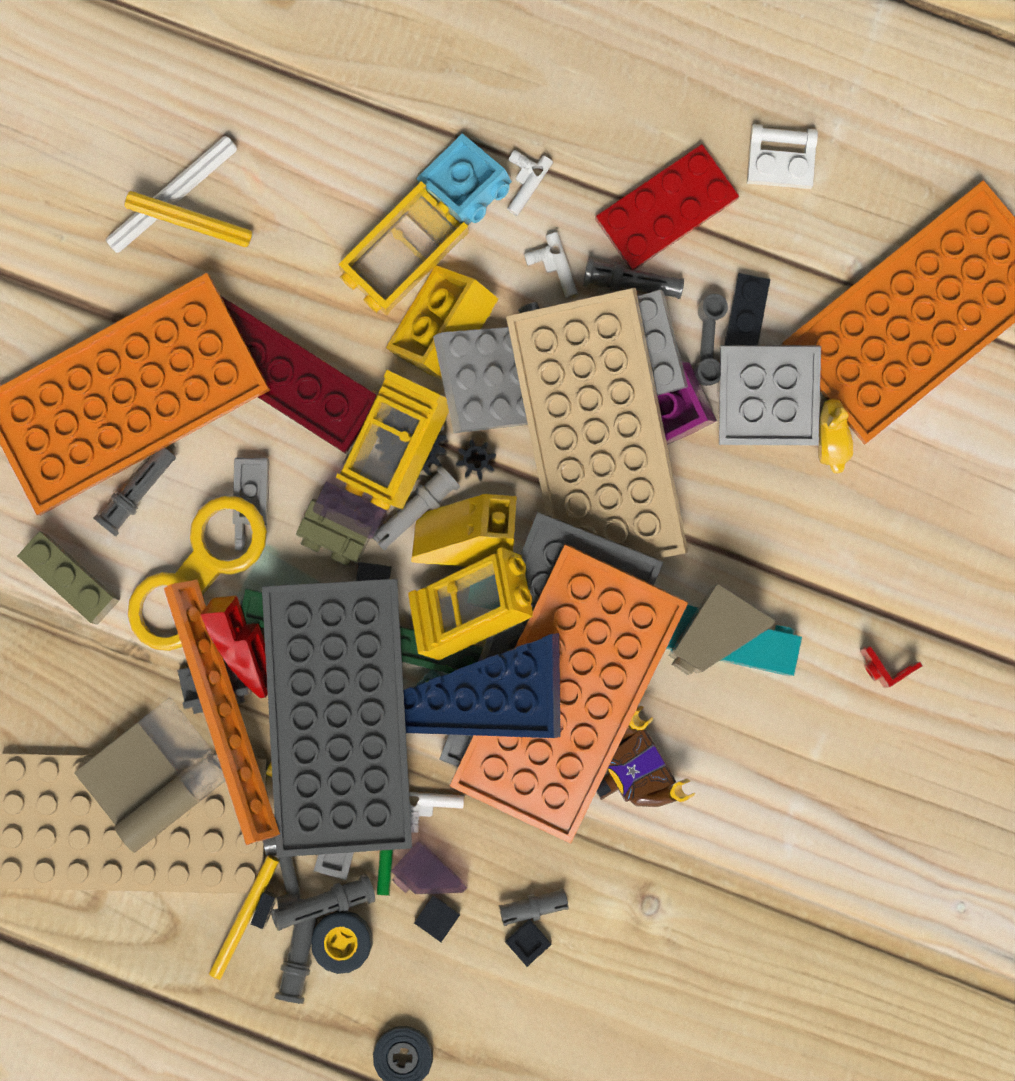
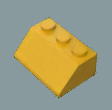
[386,265,499,380]

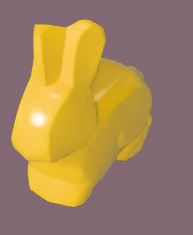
[818,399,853,474]

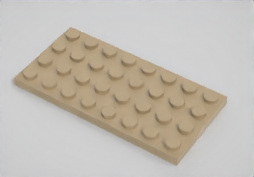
[506,288,688,558]
[0,753,267,894]

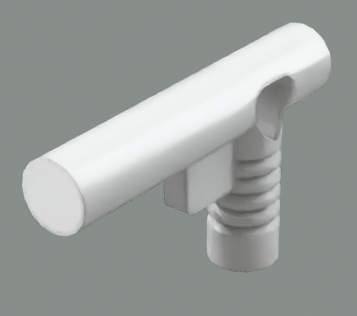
[507,150,553,216]
[524,232,578,298]
[409,792,464,833]

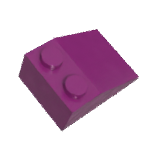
[657,361,717,445]

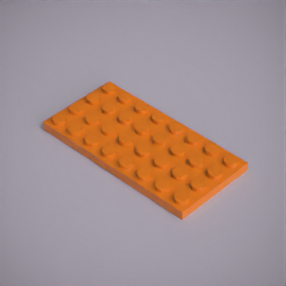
[781,180,1015,445]
[0,273,270,516]
[449,543,688,844]

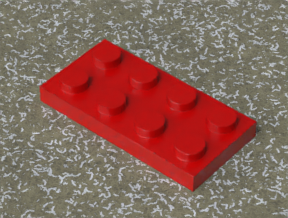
[595,144,739,270]

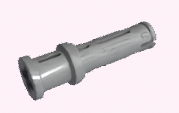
[370,465,460,551]

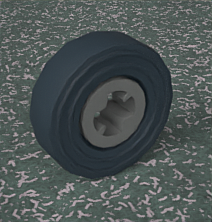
[373,1026,433,1081]

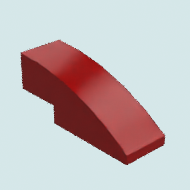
[200,595,268,698]

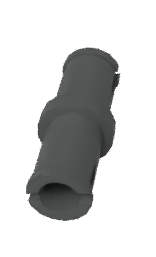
[499,889,569,926]

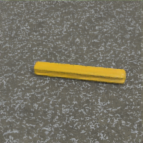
[124,191,252,247]

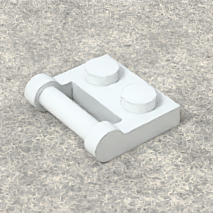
[747,124,818,189]

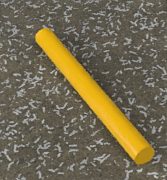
[209,855,280,980]

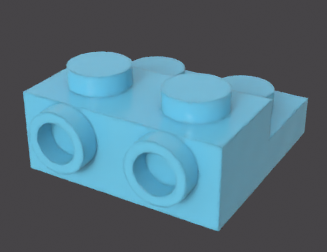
[416,133,512,225]

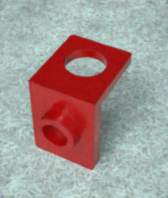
[860,646,923,688]

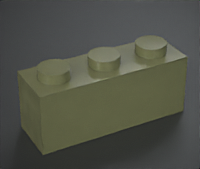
[17,531,120,625]

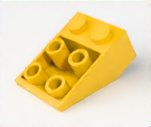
[411,494,517,567]

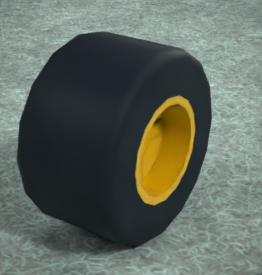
[311,911,373,974]

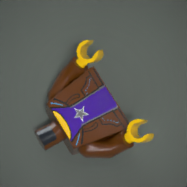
[596,706,695,807]

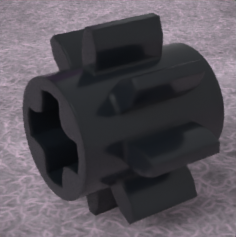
[456,440,496,481]

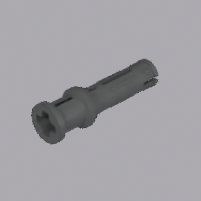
[583,257,684,299]
[93,448,176,537]
[271,874,375,931]
[274,898,316,1004]

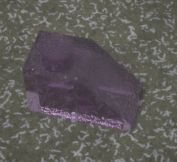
[391,840,468,894]

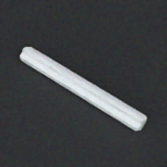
[106,136,237,253]

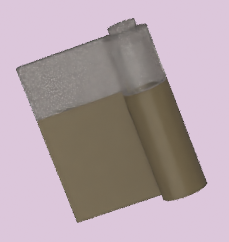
[74,697,225,853]

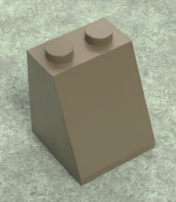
[668,584,775,675]

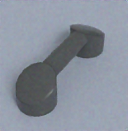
[693,294,728,386]
[263,836,300,908]

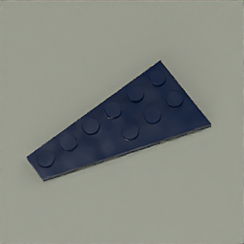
[403,633,561,738]

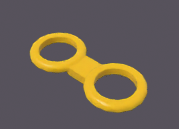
[127,495,267,651]

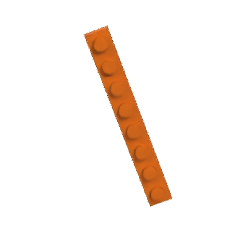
[164,580,280,845]

